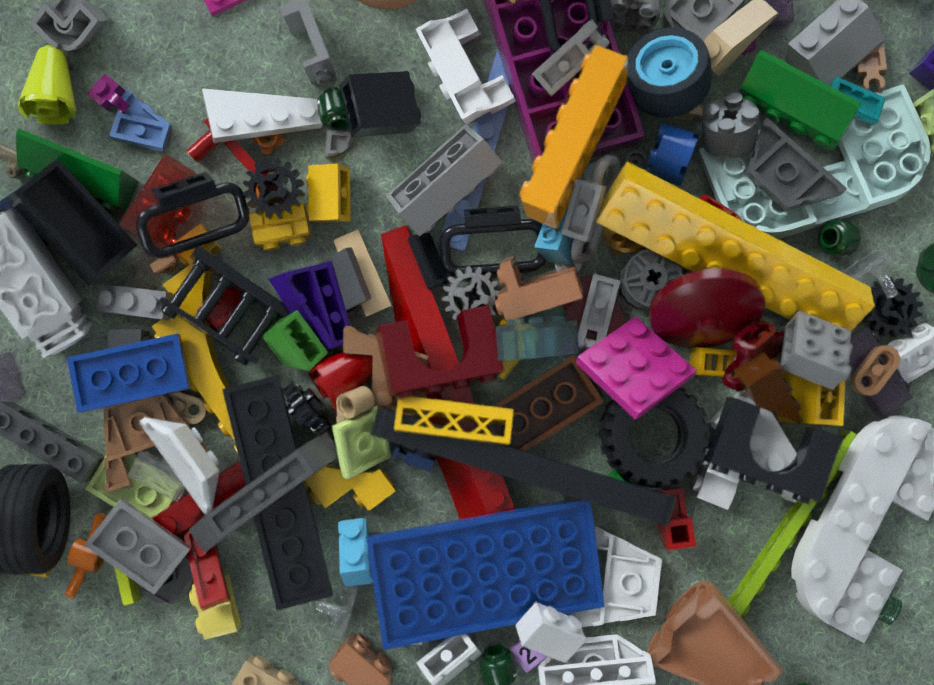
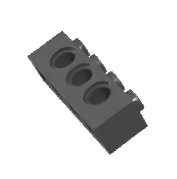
[0,402,105,483]

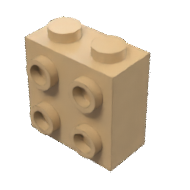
[232,654,299,685]

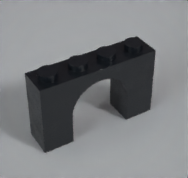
[705,397,843,505]

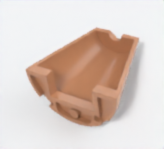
[647,581,783,685]

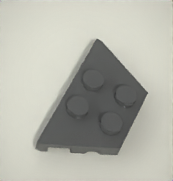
[745,118,847,212]

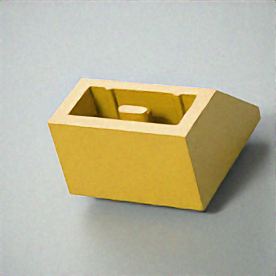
[777,371,845,426]

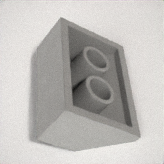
[785,0,885,86]

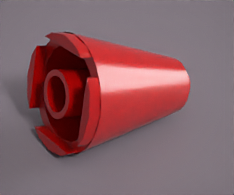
[308,351,373,412]

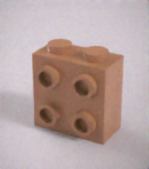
[328,631,394,685]

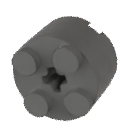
[702,92,759,158]

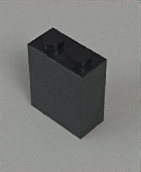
[339,71,421,138]

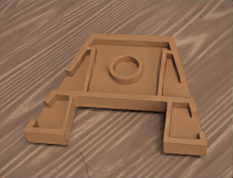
[343,326,428,416]
[104,394,209,493]

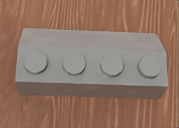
[386,124,503,236]

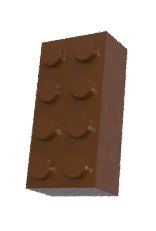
[487,355,604,451]

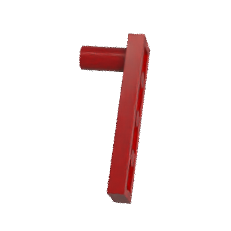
[186,118,284,205]

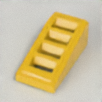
[690,347,737,378]

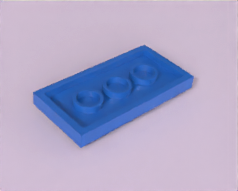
[67,333,191,413]

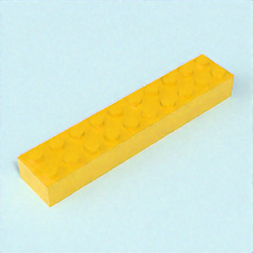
[596,162,874,331]

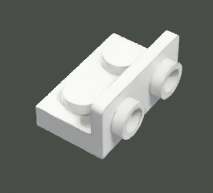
[882,323,934,385]

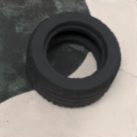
[0,464,71,575]

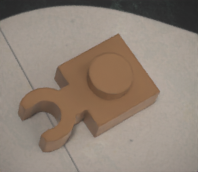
[856,46,887,93]

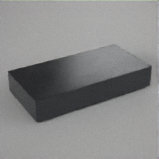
[407,233,449,289]

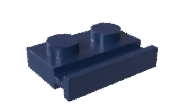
[392,445,436,472]

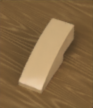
[333,229,392,317]

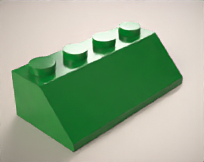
[739,50,862,151]
[16,128,139,212]

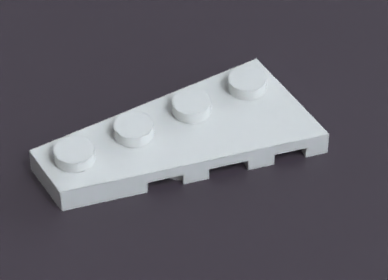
[202,89,322,143]

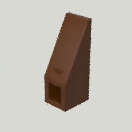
[734,352,803,424]

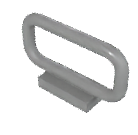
[561,155,620,264]

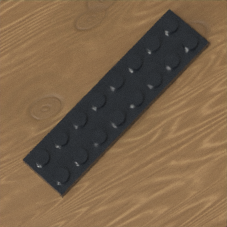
[222,375,333,611]

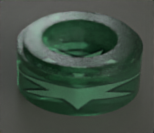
[878,595,902,625]

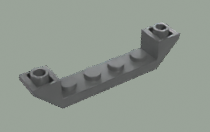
[189,431,338,553]

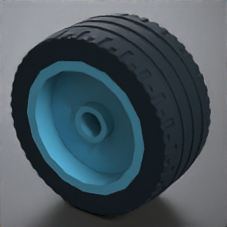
[627,27,712,118]

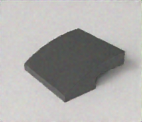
[319,247,372,312]

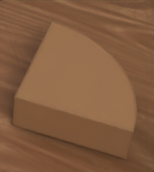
[150,255,180,274]

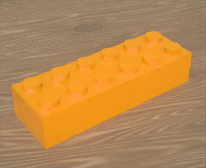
[520,45,628,229]

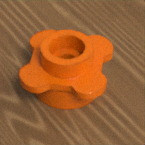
[252,134,285,155]

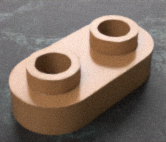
[851,345,900,396]

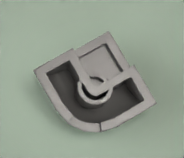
[30,0,106,51]

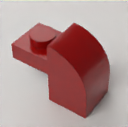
[655,487,696,550]

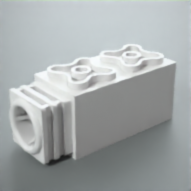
[0,207,93,358]

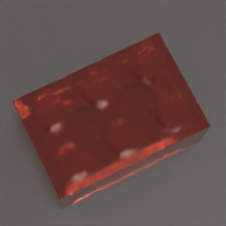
[119,153,196,248]

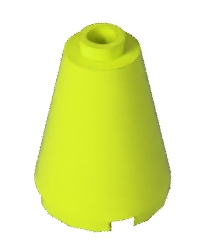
[18,45,77,125]

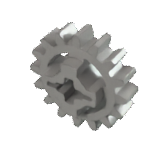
[441,266,500,320]

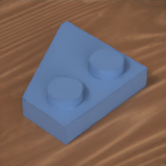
[109,90,172,153]

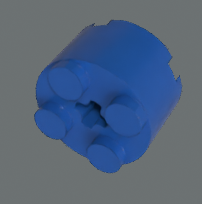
[646,123,700,187]

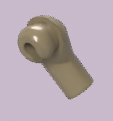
[0,143,26,179]

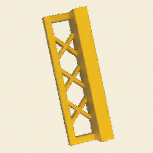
[394,397,513,445]

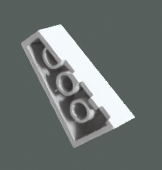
[708,391,797,503]

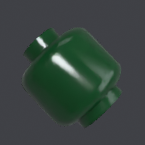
[317,87,349,130]
[818,220,861,257]
[479,645,517,685]

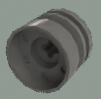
[618,249,683,311]

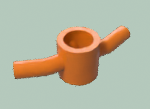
[64,513,106,599]

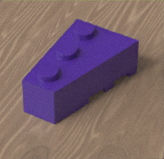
[268,261,351,349]

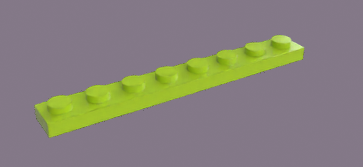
[728,430,857,618]

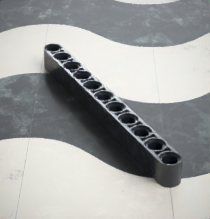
[370,407,677,526]

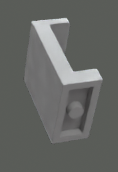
[279,0,336,84]

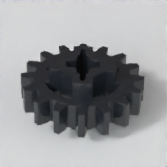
[243,158,305,220]
[863,277,924,337]
[283,381,331,436]

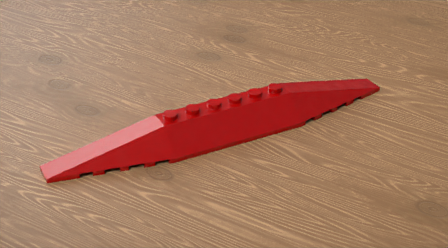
[381,225,515,519]

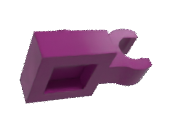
[87,73,131,114]

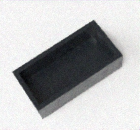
[7,158,137,285]

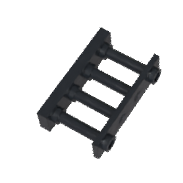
[157,245,290,366]

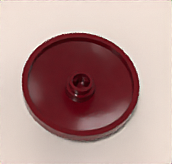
[649,268,765,348]

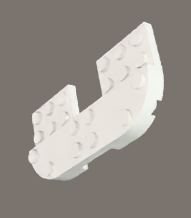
[791,415,934,644]

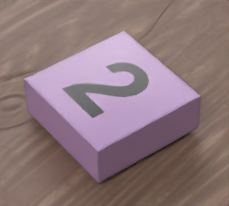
[509,640,547,673]

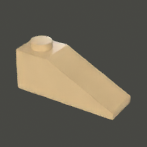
[704,0,778,77]

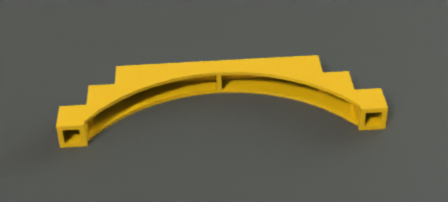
[152,223,397,511]

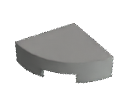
[325,130,354,158]

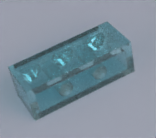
[496,316,579,361]

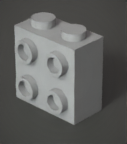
[781,310,853,390]

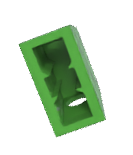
[263,311,328,371]

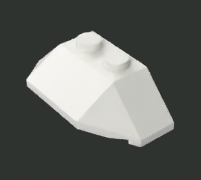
[140,417,220,515]
[538,635,656,685]

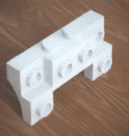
[416,8,516,124]

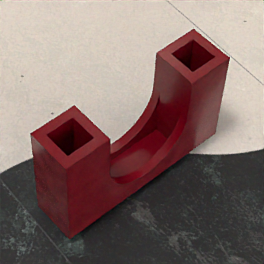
[375,305,505,400]

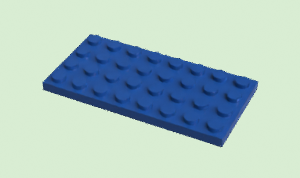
[366,498,605,650]

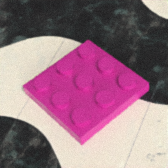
[576,316,696,420]

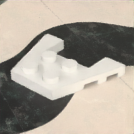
[570,525,662,627]

